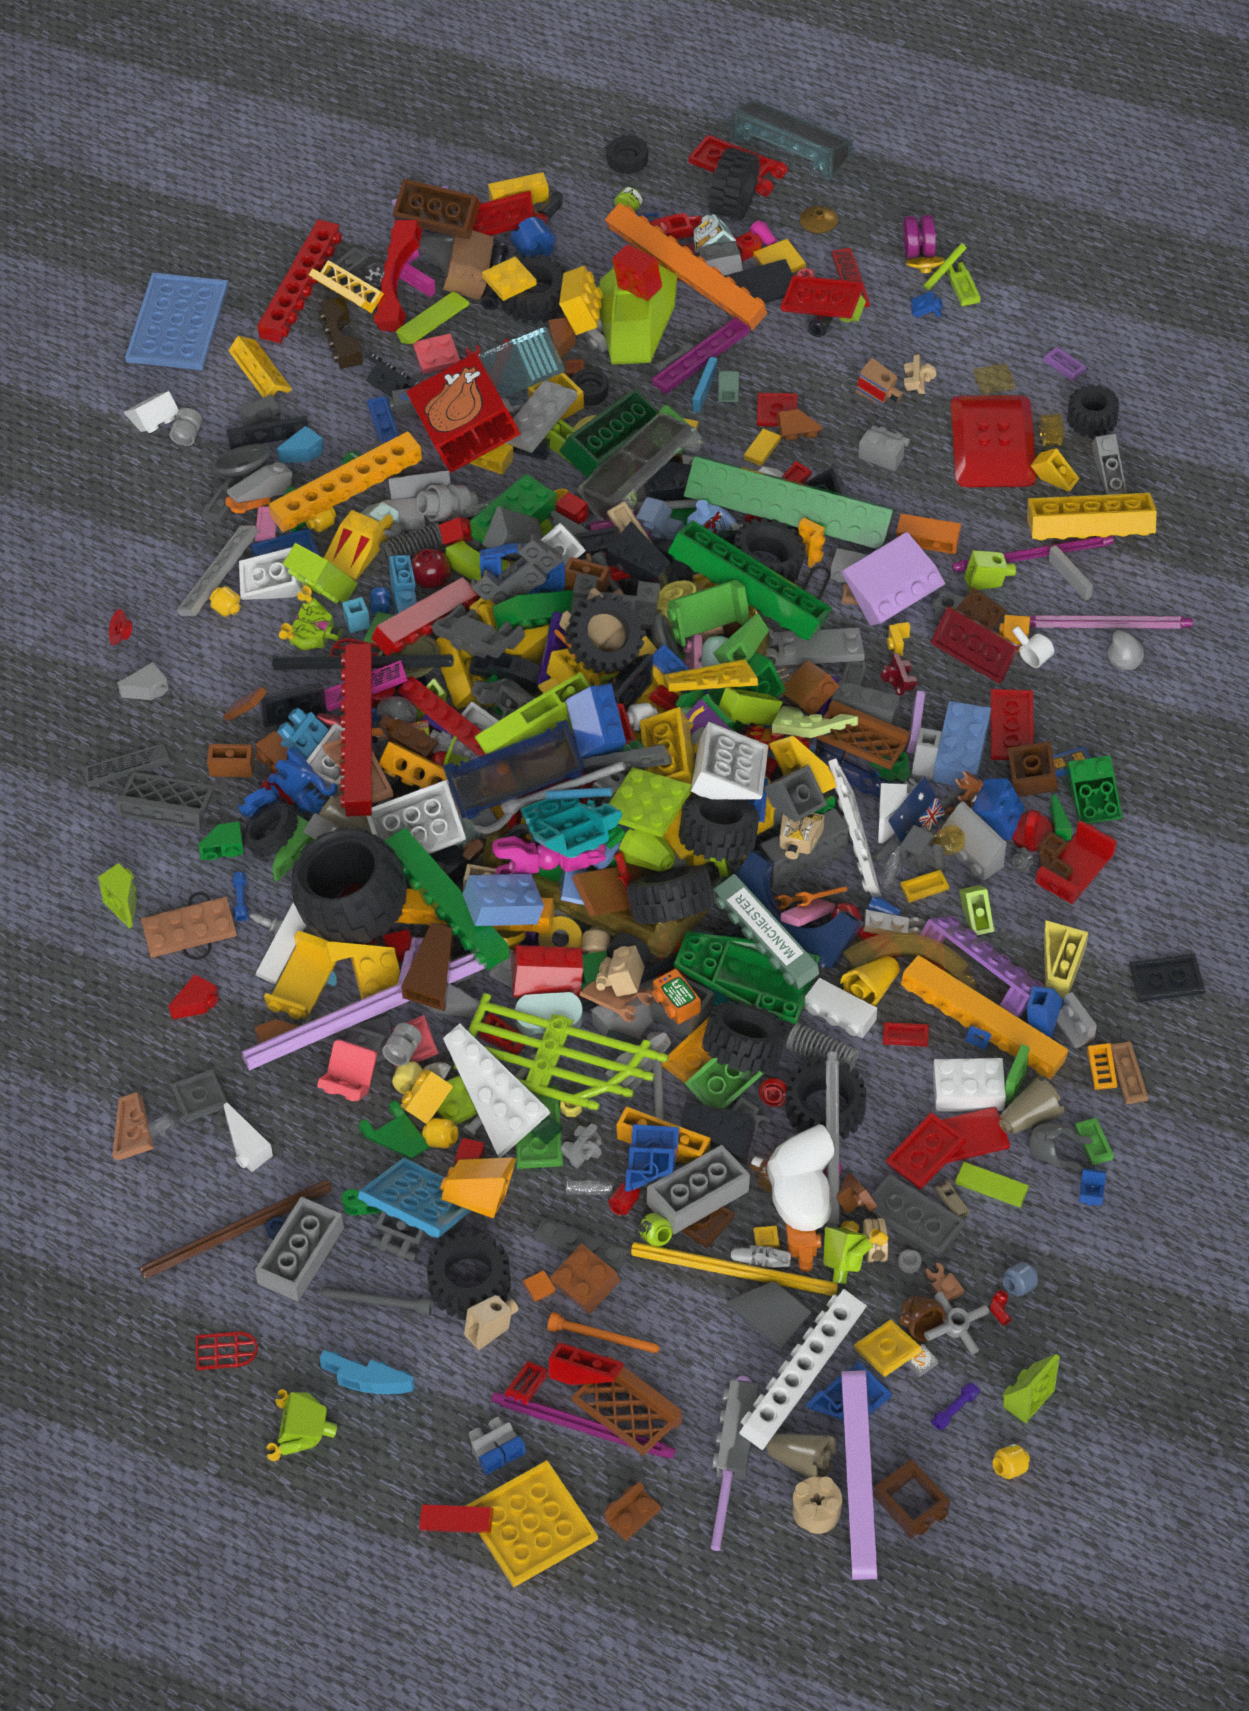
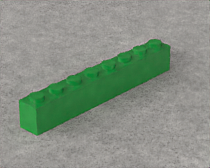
[384,828,509,971]

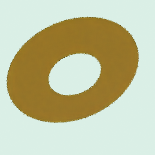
[372,515,393,553]
[538,916,582,948]

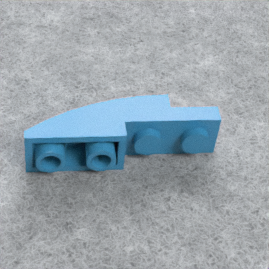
[389,555,417,615]
[319,1350,415,1394]

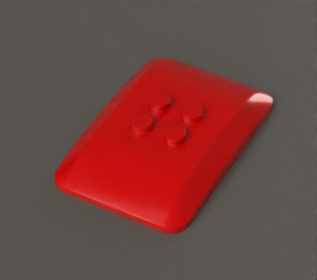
[951,395,1036,487]

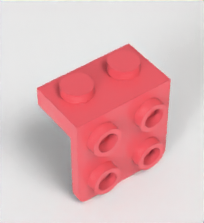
[317,1039,377,1101]

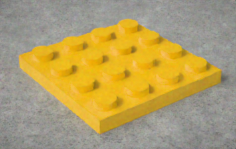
[466,1460,598,1588]

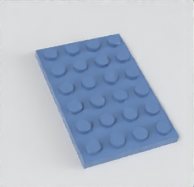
[125,273,229,370]

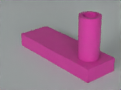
[386,250,435,297]

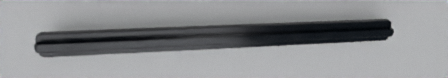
[272,654,454,670]
[580,923,742,1011]

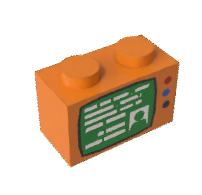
[652,969,701,1025]

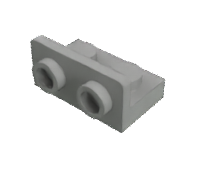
[1056,992,1097,1048]

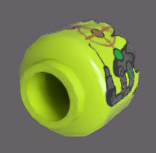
[639,1213,673,1247]

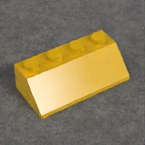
[436,637,495,709]

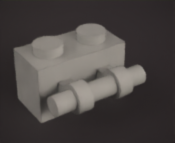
[859,426,910,471]

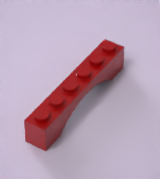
[374,220,423,332]

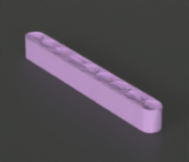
[841,1370,877,1580]

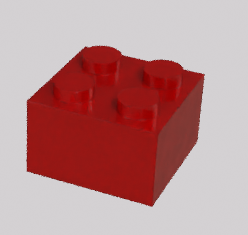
[612,244,662,301]

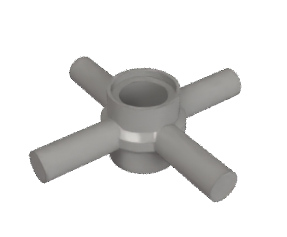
[924,1291,989,1355]

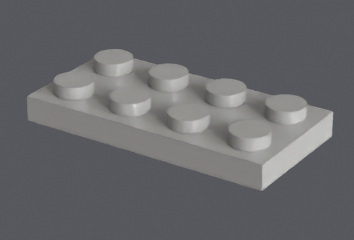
[506,380,578,453]

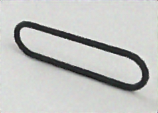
[803,566,831,600]

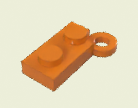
[226,496,271,513]

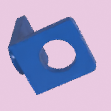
[965,1026,991,1050]

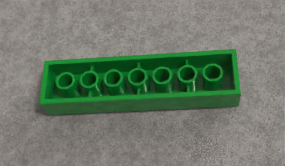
[668,520,833,641]

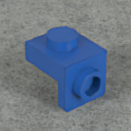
[911,291,943,317]
[1079,1168,1106,1206]

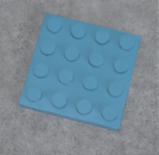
[358,1158,471,1238]

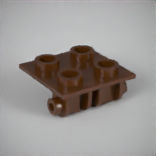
[956,587,1007,630]

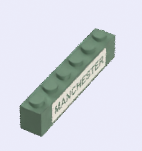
[714,874,819,990]

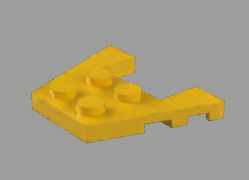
[324,942,400,1009]

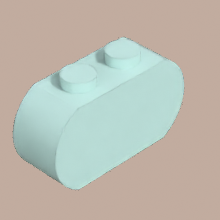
[515,992,583,1038]

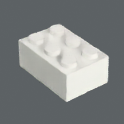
[933,1058,1006,1112]

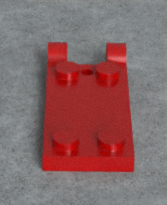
[688,135,788,197]

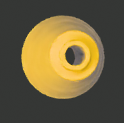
[840,956,900,1007]

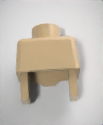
[559,588,625,652]

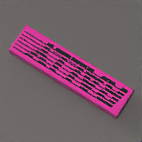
[324,660,408,711]

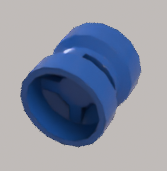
[370,587,391,616]

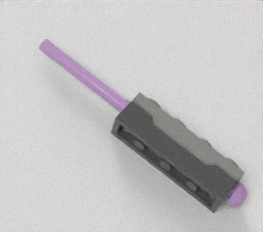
[711,1376,759,1551]

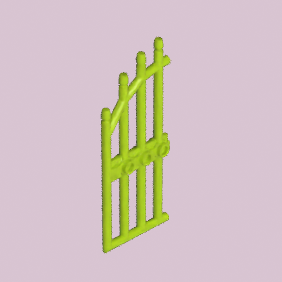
[453,993,669,1110]

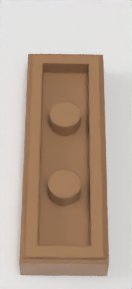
[1111,1041,1148,1105]

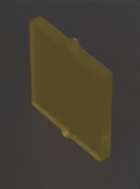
[973,364,1015,395]

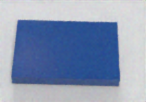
[250,528,321,557]

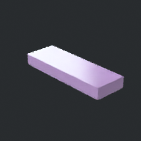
[906,690,925,754]

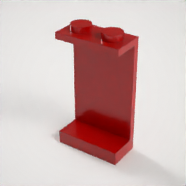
[1035,820,1117,904]

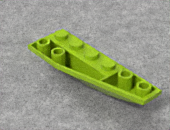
[475,672,591,755]

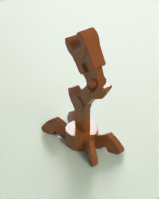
[944,771,983,815]

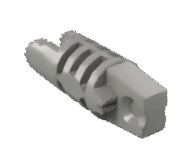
[730,1245,791,1268]

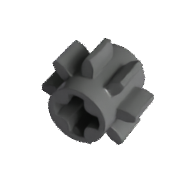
[365,267,385,289]

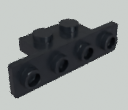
[363,352,419,398]

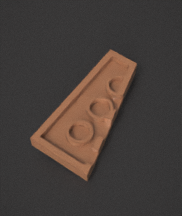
[322,739,393,803]

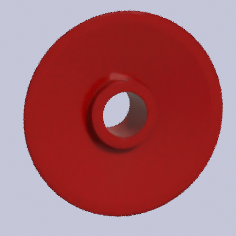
[108,609,132,646]

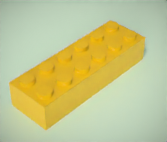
[1027,493,1157,540]

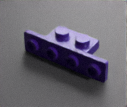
[537,611,569,685]

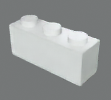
[805,978,877,1038]

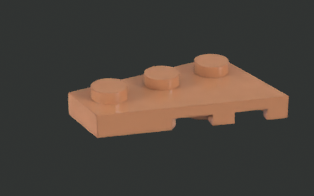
[112,1092,154,1161]

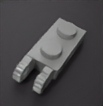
[863,910,925,940]

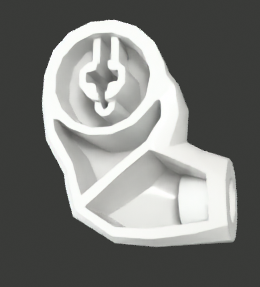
[767,1124,834,1231]

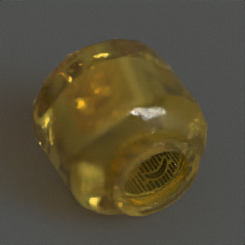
[934,825,966,856]

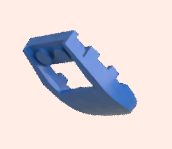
[480,543,565,599]

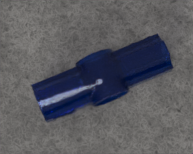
[840,759,894,798]

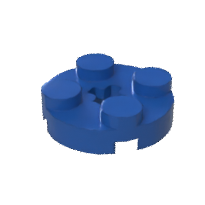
[238,786,280,820]

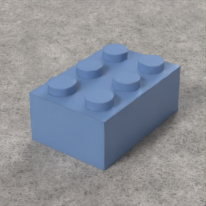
[463,874,544,926]

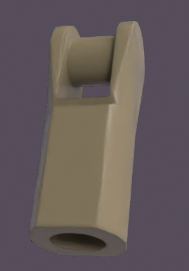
[934,1180,970,1218]

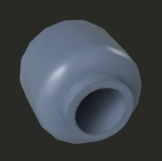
[1003,1262,1038,1297]

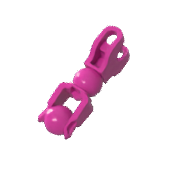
[492,836,606,875]

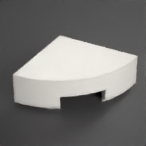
[423,1062,451,1080]

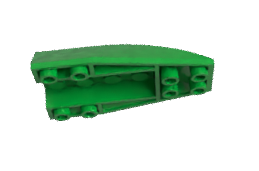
[674,932,820,1024]

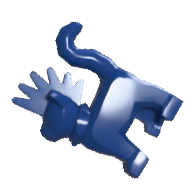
[267,747,338,815]

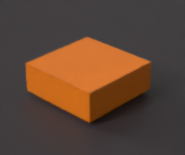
[523,1270,555,1302]

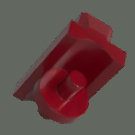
[880,654,918,696]

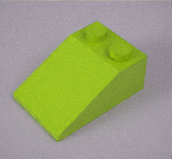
[1002,1354,1060,1423]

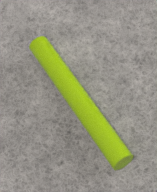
[923,243,966,291]

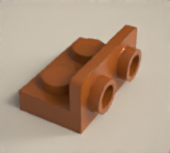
[605,1481,661,1541]

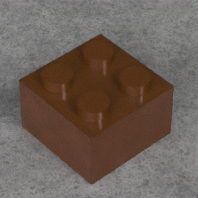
[1008,741,1058,797]

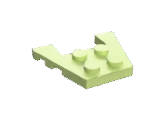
[772,706,858,738]

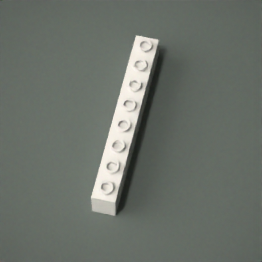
[739,1289,867,1450]

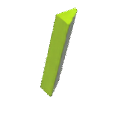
[396,292,470,344]

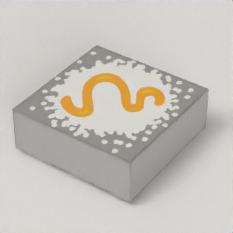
[906,1344,938,1377]

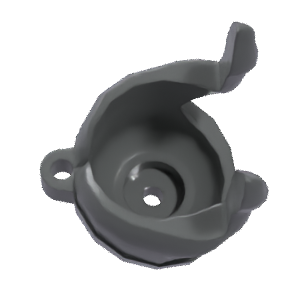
[1029,1122,1093,1171]

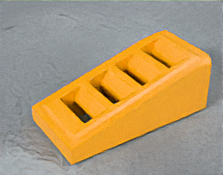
[1087,1043,1118,1090]

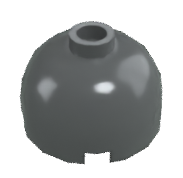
[377,696,417,736]

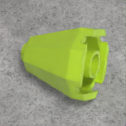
[619,828,675,872]

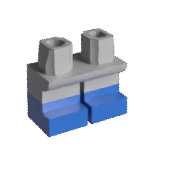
[469,1417,526,1475]

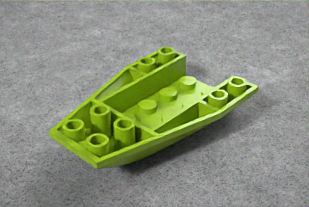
[599,264,677,365]

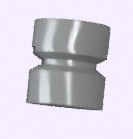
[169,408,202,446]
[382,1023,422,1066]

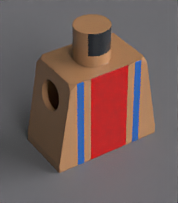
[855,358,903,405]

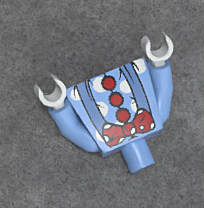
[687,500,743,534]

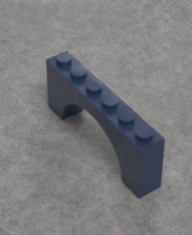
[736,850,864,969]

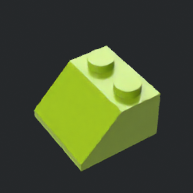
[97,863,137,928]

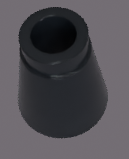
[809,316,833,337]

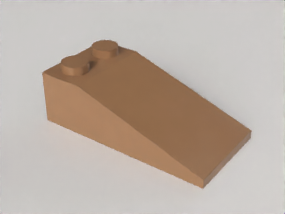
[443,231,494,300]

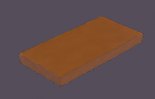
[572,865,642,917]

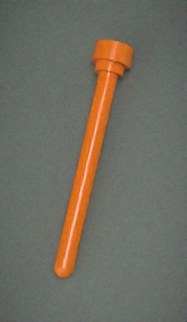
[547,1312,660,1353]

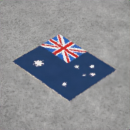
[888,776,945,844]

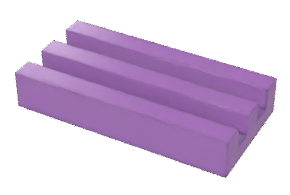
[1043,347,1087,381]

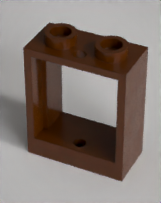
[873,1459,950,1539]

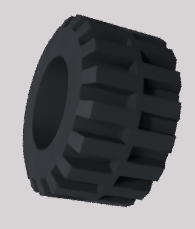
[1067,384,1119,438]

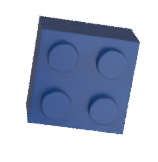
[972,778,1025,840]

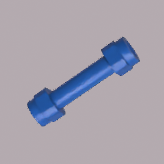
[233,872,248,922]

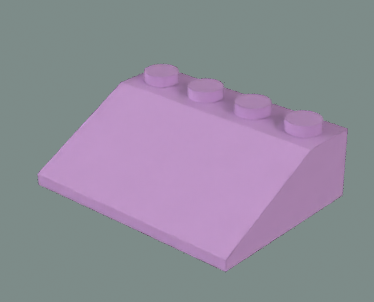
[841,532,945,626]

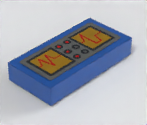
[1053,746,1090,777]

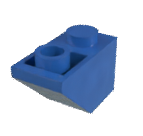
[1027,986,1063,1039]

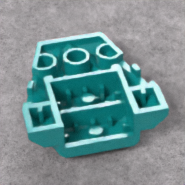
[521,798,622,858]

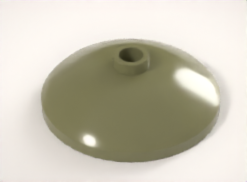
[378,635,440,679]

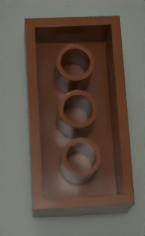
[392,179,480,240]

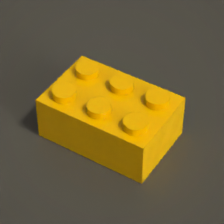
[559,265,603,335]

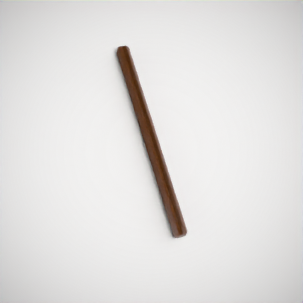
[140,1180,332,1279]

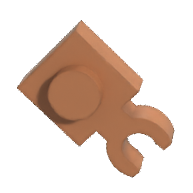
[925,1263,964,1302]

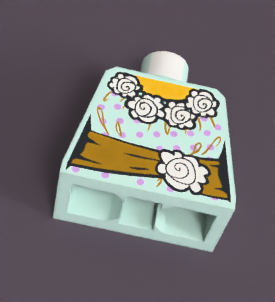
[694,215,736,254]

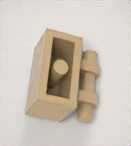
[596,945,645,997]

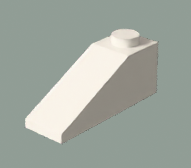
[224,1103,273,1172]

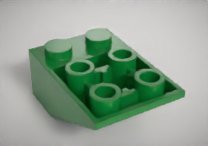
[1064,755,1122,824]

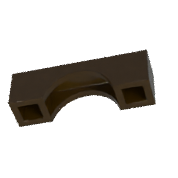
[319,297,363,369]

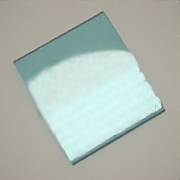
[478,327,565,398]

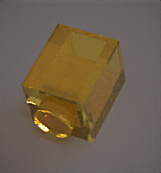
[1040,413,1065,446]

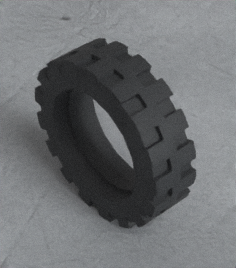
[242,802,298,858]

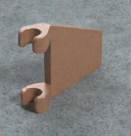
[580,981,654,1022]

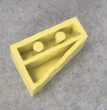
[1044,920,1088,999]

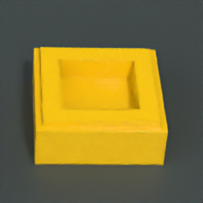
[753,1225,780,1249]

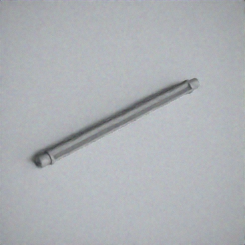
[826,1051,840,1228]

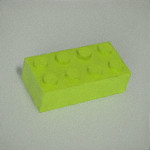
[283,543,358,604]

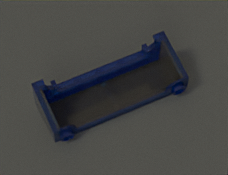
[443,720,585,819]

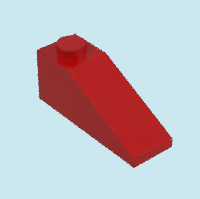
[549,1342,624,1385]

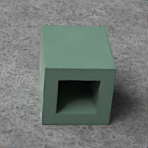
[718,371,739,402]

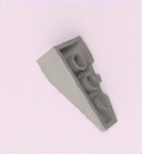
[592,976,658,1053]

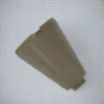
[319,789,372,833]
[999,1076,1064,1134]
[766,1433,837,1478]

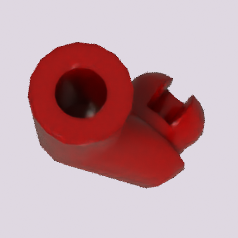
[990,1290,1012,1326]

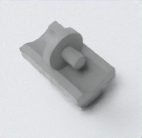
[561,1123,602,1169]

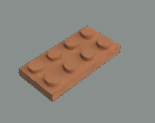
[141,897,237,958]

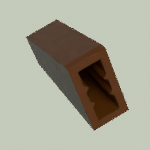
[401,922,453,1011]

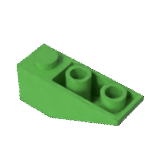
[713,613,769,664]

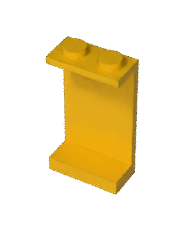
[264,930,337,1020]

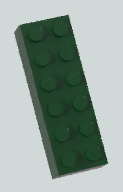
[559,388,660,479]

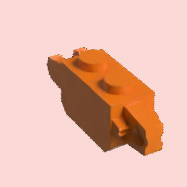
[785,1223,821,1273]

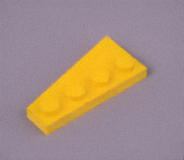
[663,659,758,692]

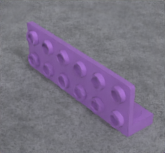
[916,916,1045,1018]

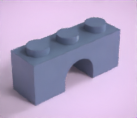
[636,497,685,542]

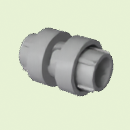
[416,485,478,522]

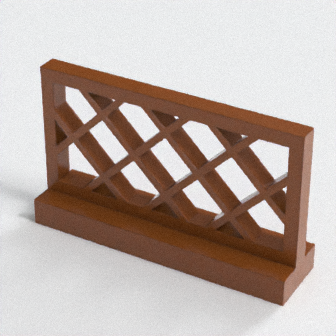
[814,700,911,770]
[571,1356,682,1456]

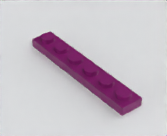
[652,317,750,394]

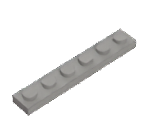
[177,525,259,616]

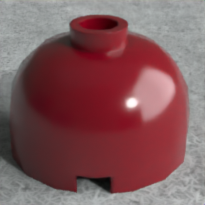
[411,548,452,588]

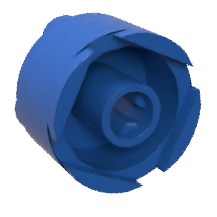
[510,217,555,260]

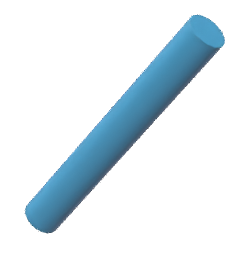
[546,787,613,800]

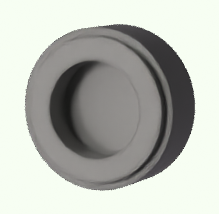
[898,1249,922,1273]

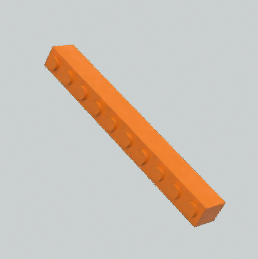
[605,203,767,331]

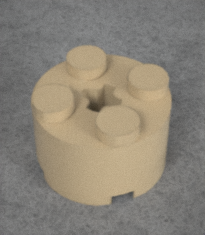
[792,1477,842,1534]

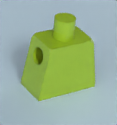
[964,550,1016,592]

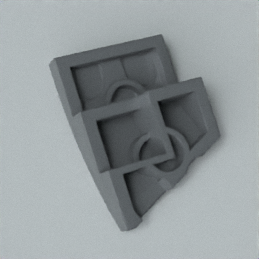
[418,233,454,275]
[727,1281,811,1349]

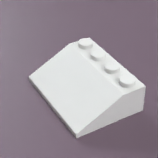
[691,722,769,799]
[367,780,467,854]

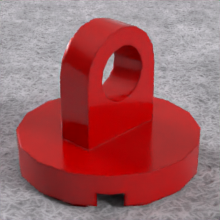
[1012,809,1053,851]

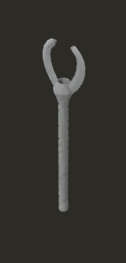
[471,761,626,834]

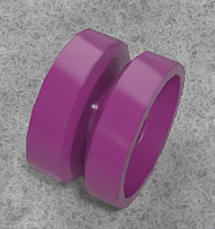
[903,214,936,259]

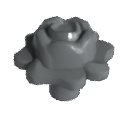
[1011,847,1033,873]

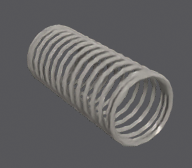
[786,1023,859,1072]

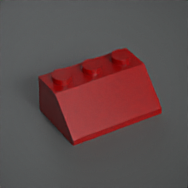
[511,945,583,998]

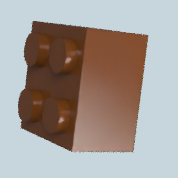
[550,1243,620,1315]

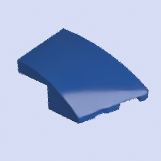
[625,1124,680,1192]
[805,1361,893,1420]

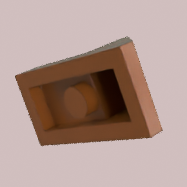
[836,1173,877,1214]

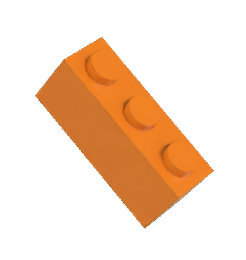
[896,514,961,554]

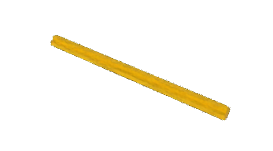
[631,1242,838,1296]

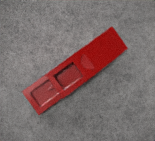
[632,213,702,249]

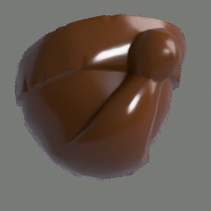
[899,1296,946,1342]

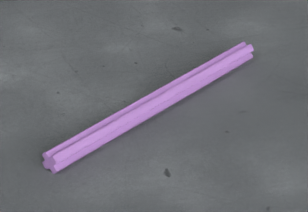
[241,952,485,1070]

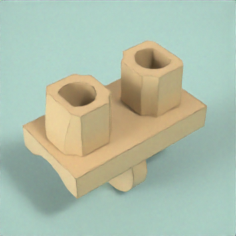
[904,354,937,394]

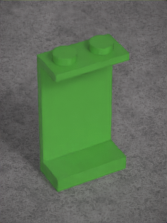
[667,579,750,647]

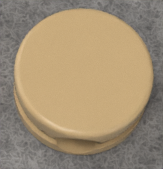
[863,1218,888,1263]

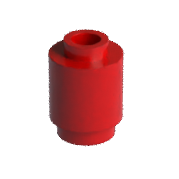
[608,1181,640,1215]

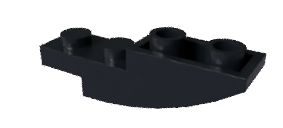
[469,653,541,692]

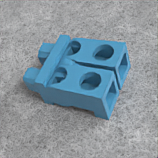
[277,708,329,761]

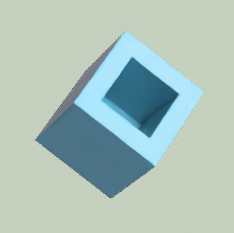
[342,597,370,633]

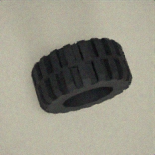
[626,865,715,924]

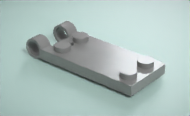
[760,628,864,667]

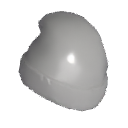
[1107,630,1144,670]

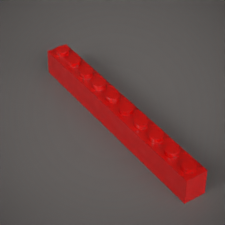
[340,643,372,817]

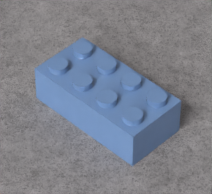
[933,701,991,786]

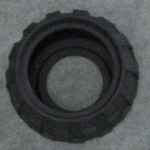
[291,827,407,944]

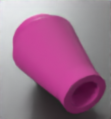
[750,220,777,246]

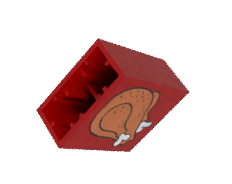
[406,352,521,473]

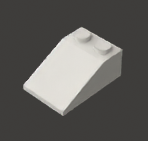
[239,547,305,600]

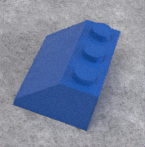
[565,684,626,759]

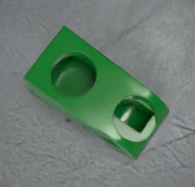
[341,1189,382,1215]

